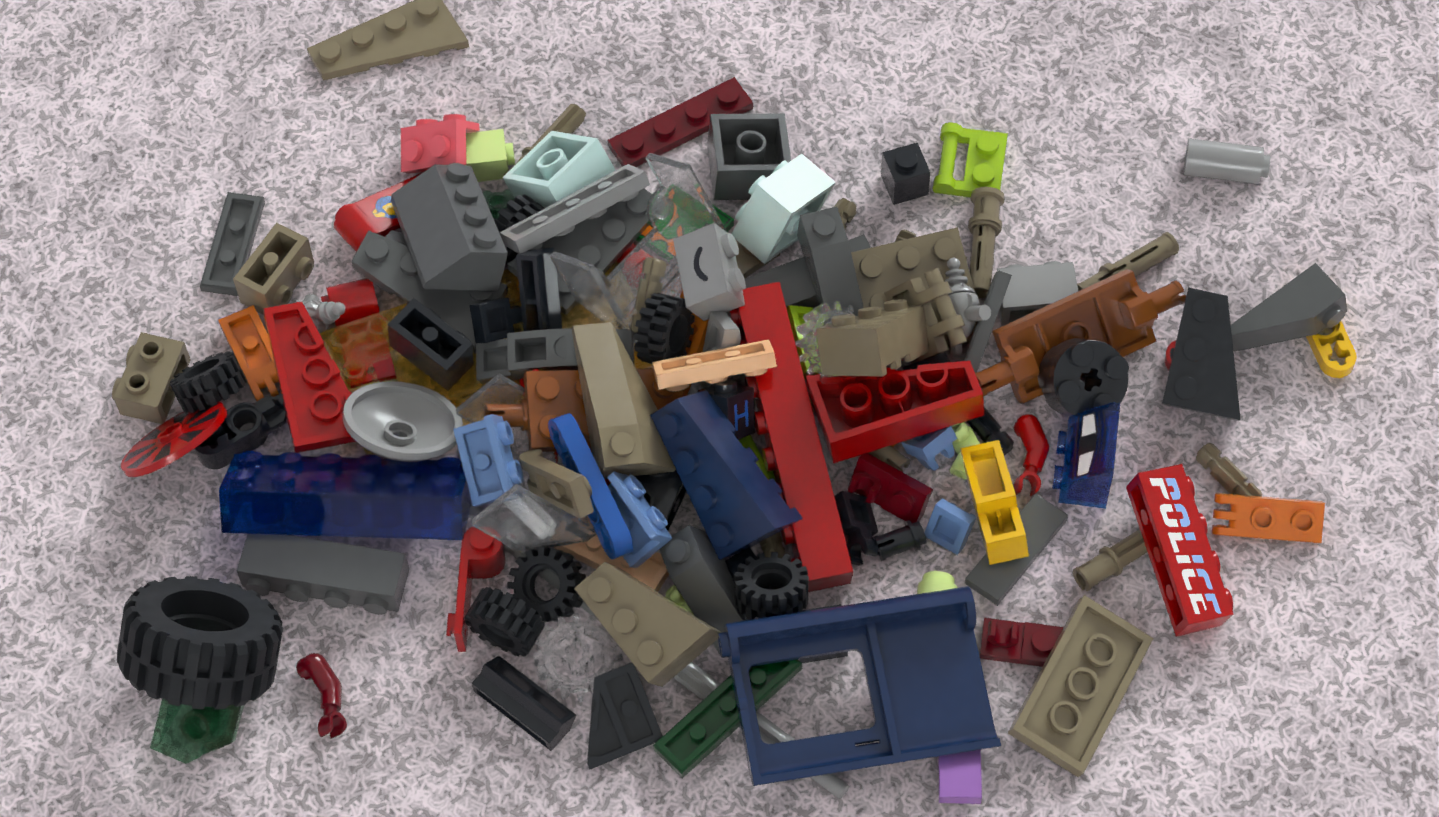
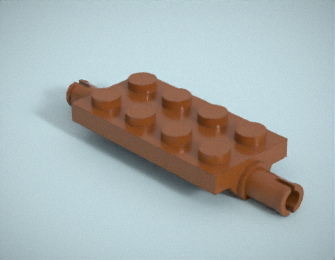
[975,269,1186,404]
[484,368,685,452]

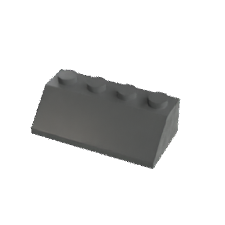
[390,163,508,291]

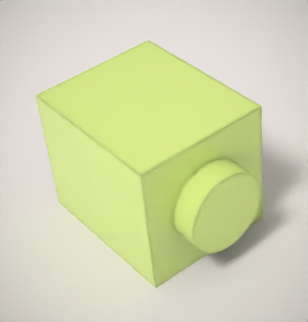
[465,129,515,182]

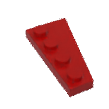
[263,301,357,453]

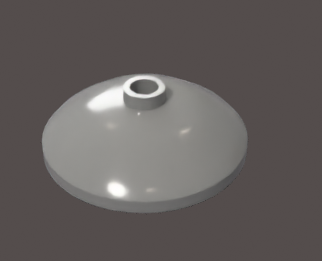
[343,381,463,462]

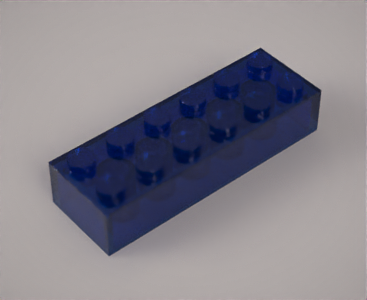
[219,451,472,540]

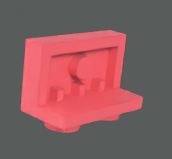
[401,114,480,173]

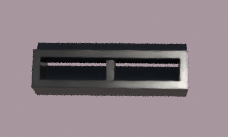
[516,248,562,331]
[472,656,576,751]

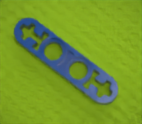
[548,413,633,560]

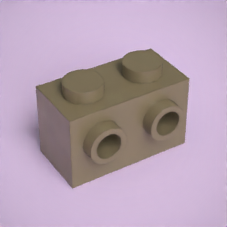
[233,222,314,315]
[112,332,191,424]

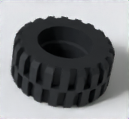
[117,576,283,709]

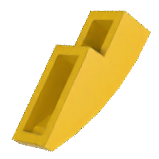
[960,440,1029,565]

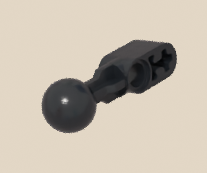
[195,394,287,469]

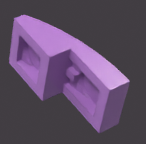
[938,750,982,804]

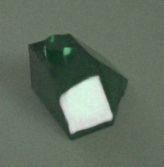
[150,699,244,764]

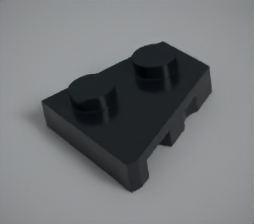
[587,662,663,769]

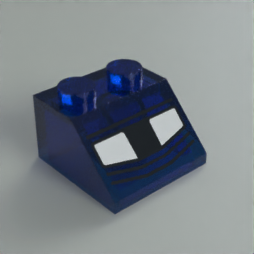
[1052,402,1120,509]

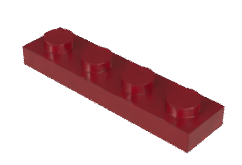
[608,77,753,167]

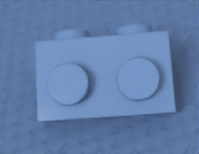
[453,414,524,507]
[607,472,672,568]

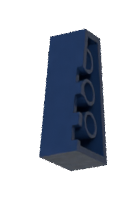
[650,390,803,560]

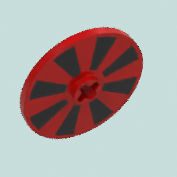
[121,401,227,477]

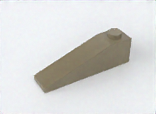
[571,322,676,479]

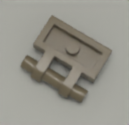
[884,268,967,363]

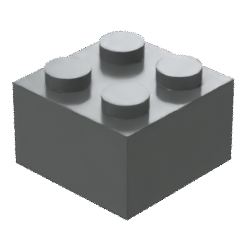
[707,113,791,200]

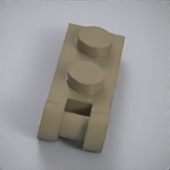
[519,449,594,519]

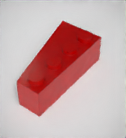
[806,360,984,464]

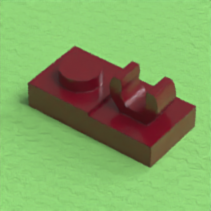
[848,453,933,523]
[980,618,1064,667]

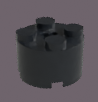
[1038,338,1129,419]

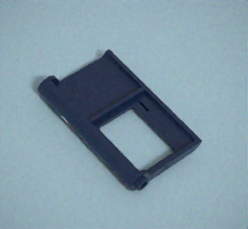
[718,586,1001,786]

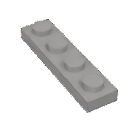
[500,164,650,254]

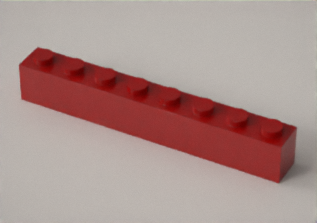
[728,282,853,592]

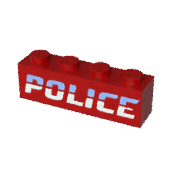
[1126,464,1234,637]

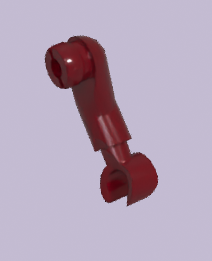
[296,653,347,739]

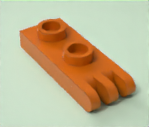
[218,305,279,402]
[1212,493,1325,543]

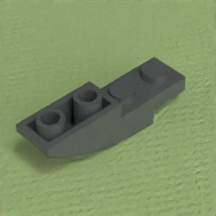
[476,328,635,384]

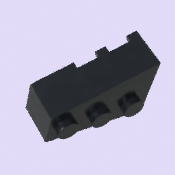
[1162,287,1241,421]

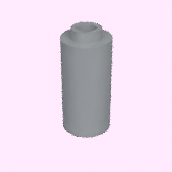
[1183,138,1270,184]

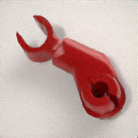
[1013,414,1049,497]

